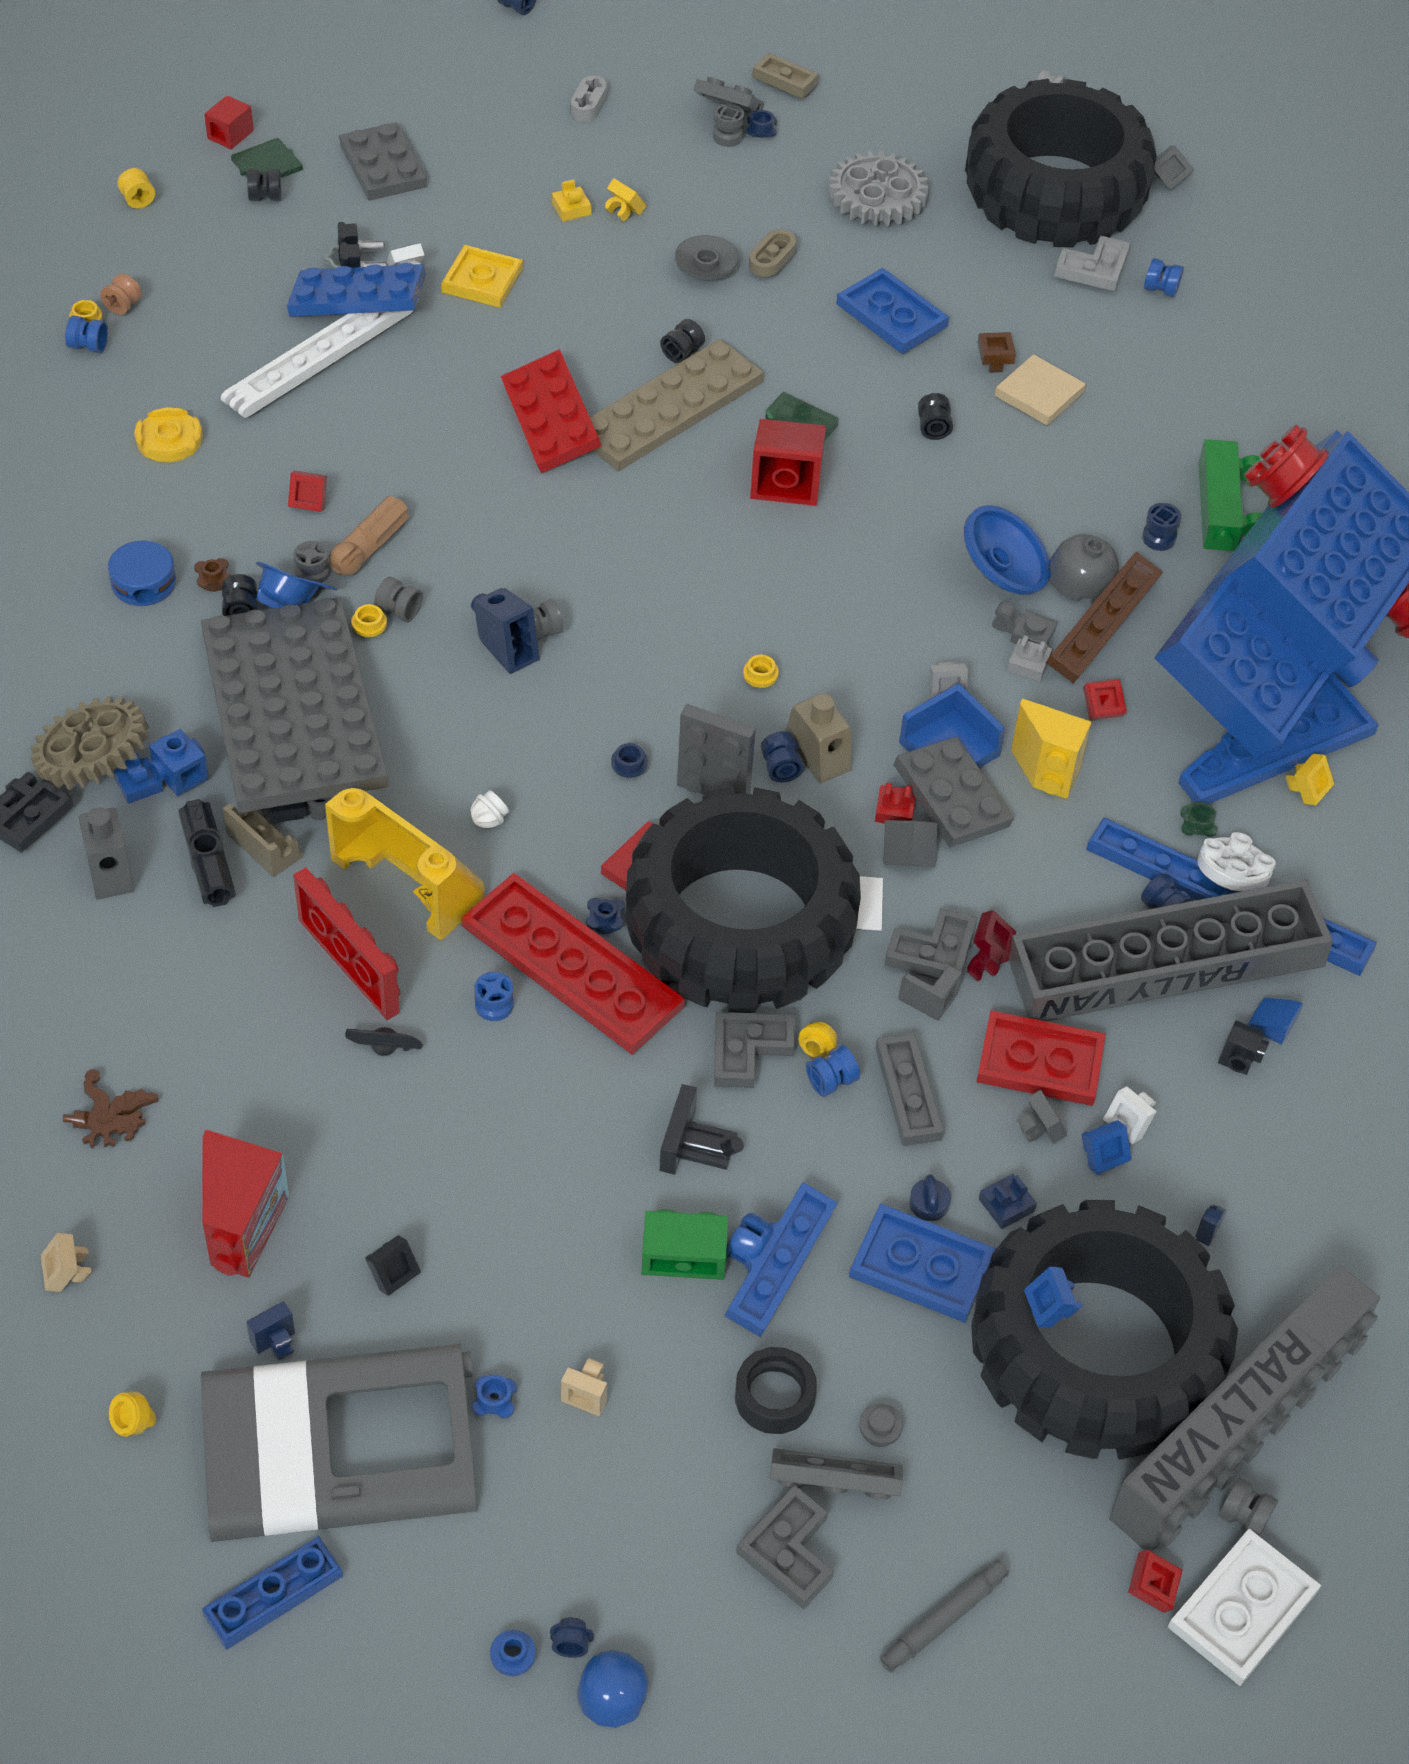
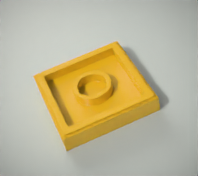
[441,245,523,308]

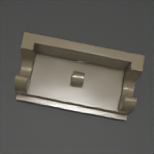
[223,803,303,877]

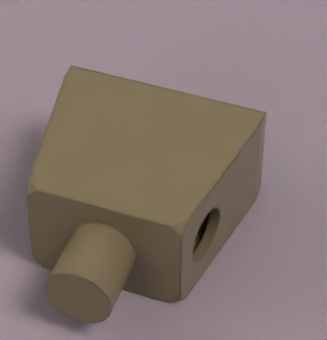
[785,694,851,784]

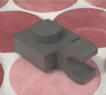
[992,602,1057,645]

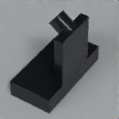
[659,1084,744,1175]

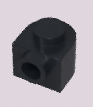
[1218,1020,1269,1075]

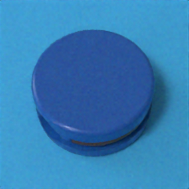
[108,540,176,606]

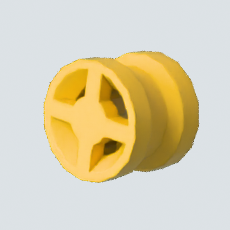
[117,168,155,209]

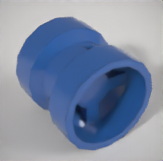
[1144,258,1184,297]
[65,315,108,353]
[806,1045,860,1097]

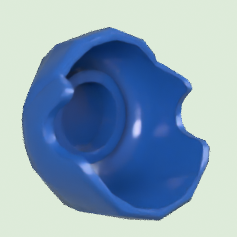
[577,1650,649,1728]

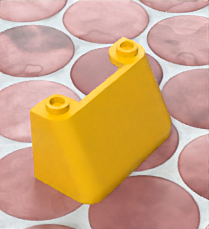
[325,788,485,941]

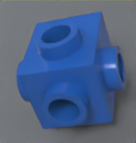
[149,728,209,796]

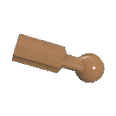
[329,495,409,576]

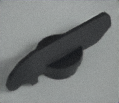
[345,1027,423,1056]

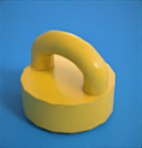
[109,1391,157,1437]

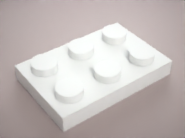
[1168,1529,1322,1686]

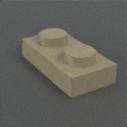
[752,53,819,99]

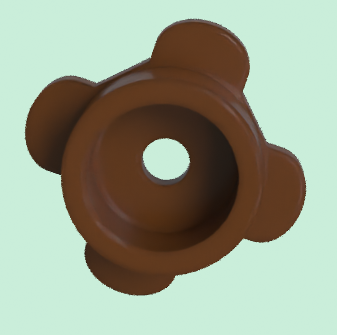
[194,558,231,592]

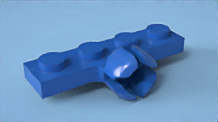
[724,1182,838,1337]

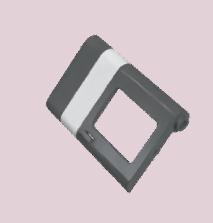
[201,1344,477,1542]

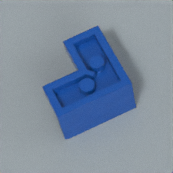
[899,683,1005,768]

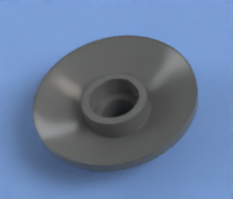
[675,235,738,280]

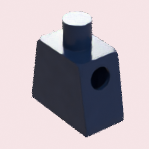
[471,588,540,674]

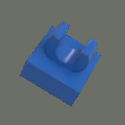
[113,753,163,804]
[1081,1120,1132,1174]
[1024,1267,1083,1328]

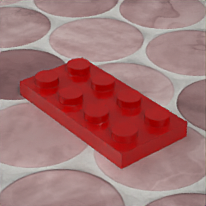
[500,349,602,474]
[293,867,401,1020]

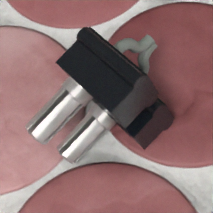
[323,222,387,269]

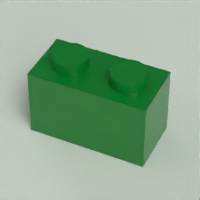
[641,1209,728,1280]

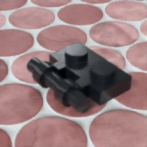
[0,772,74,853]

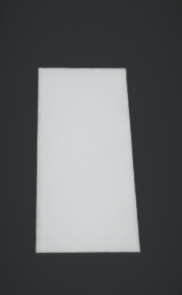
[856,876,883,931]

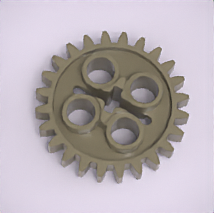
[30,696,149,790]

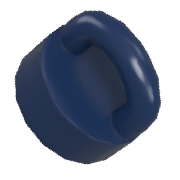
[909,1174,951,1221]

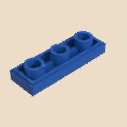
[202,1536,343,1650]

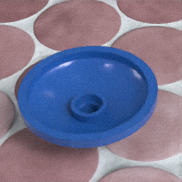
[964,505,1051,595]

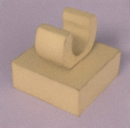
[41,1233,91,1292]
[561,1358,607,1417]

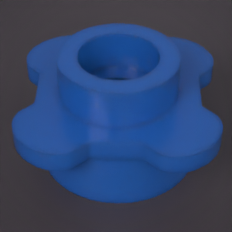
[472,1375,517,1419]

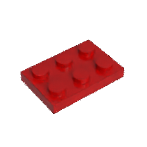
[976,1010,1106,1106]

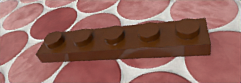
[1045,552,1163,684]

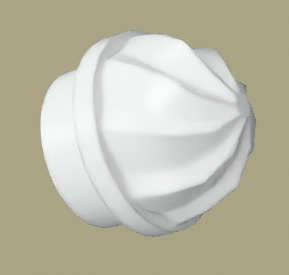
[470,790,509,828]

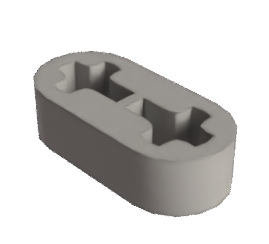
[570,76,607,122]

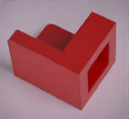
[204,96,254,150]

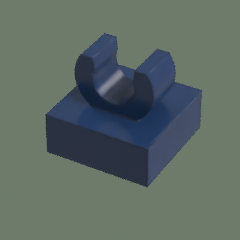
[979,1173,1037,1229]
[246,1301,295,1360]

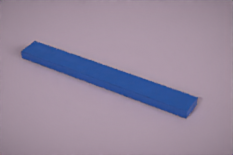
[1086,818,1377,976]

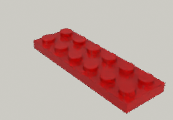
[461,873,685,1055]

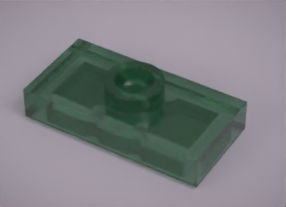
[765,391,839,440]

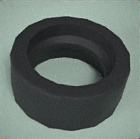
[735,1347,817,1434]

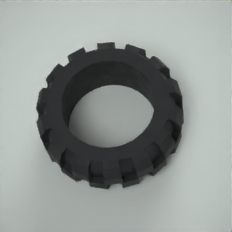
[965,79,1157,247]
[625,787,861,1013]
[971,1200,1238,1460]

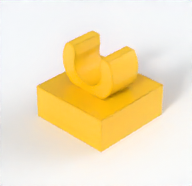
[605,178,647,222]
[552,179,591,222]
[1285,753,1334,806]

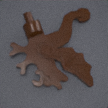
[63,1069,158,1148]

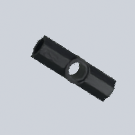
[178,799,236,907]

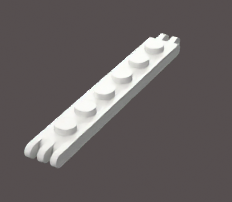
[221,298,419,418]

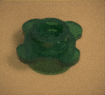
[1180,802,1218,837]

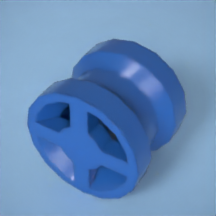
[474,972,514,1021]

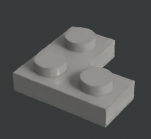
[1054,236,1130,291]

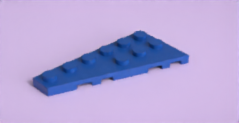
[1178,673,1378,808]

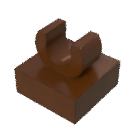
[977,332,1016,373]

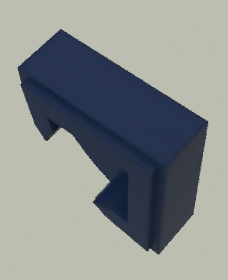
[1195,1204,1226,1246]

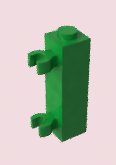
[1199,439,1262,551]

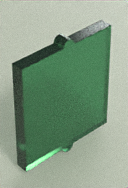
[231,137,303,185]

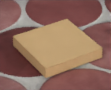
[994,354,1086,426]

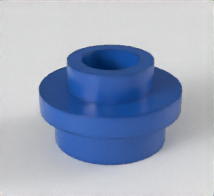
[490,1630,536,1676]

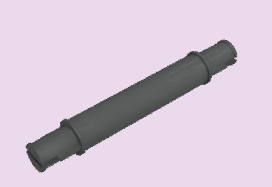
[880,1559,1009,1673]

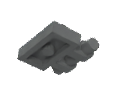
[693,77,764,112]

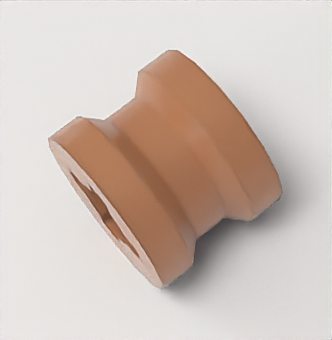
[100,273,142,315]

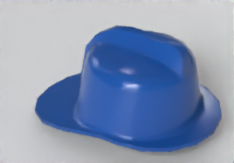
[256,561,337,608]

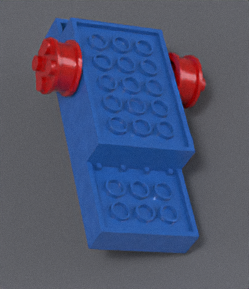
[1154,424,1409,758]

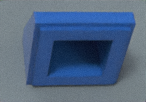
[1248,997,1303,1045]

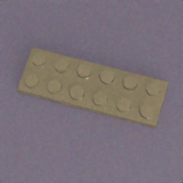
[590,339,764,471]

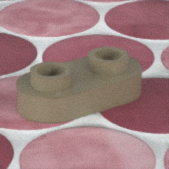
[749,229,797,278]

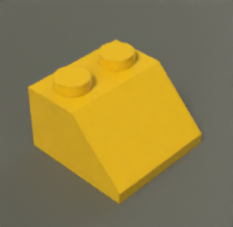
[1011,698,1092,799]

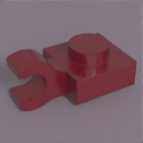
[967,910,1017,981]

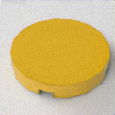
[134,407,203,462]

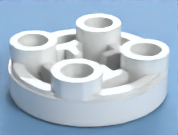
[1197,832,1276,892]

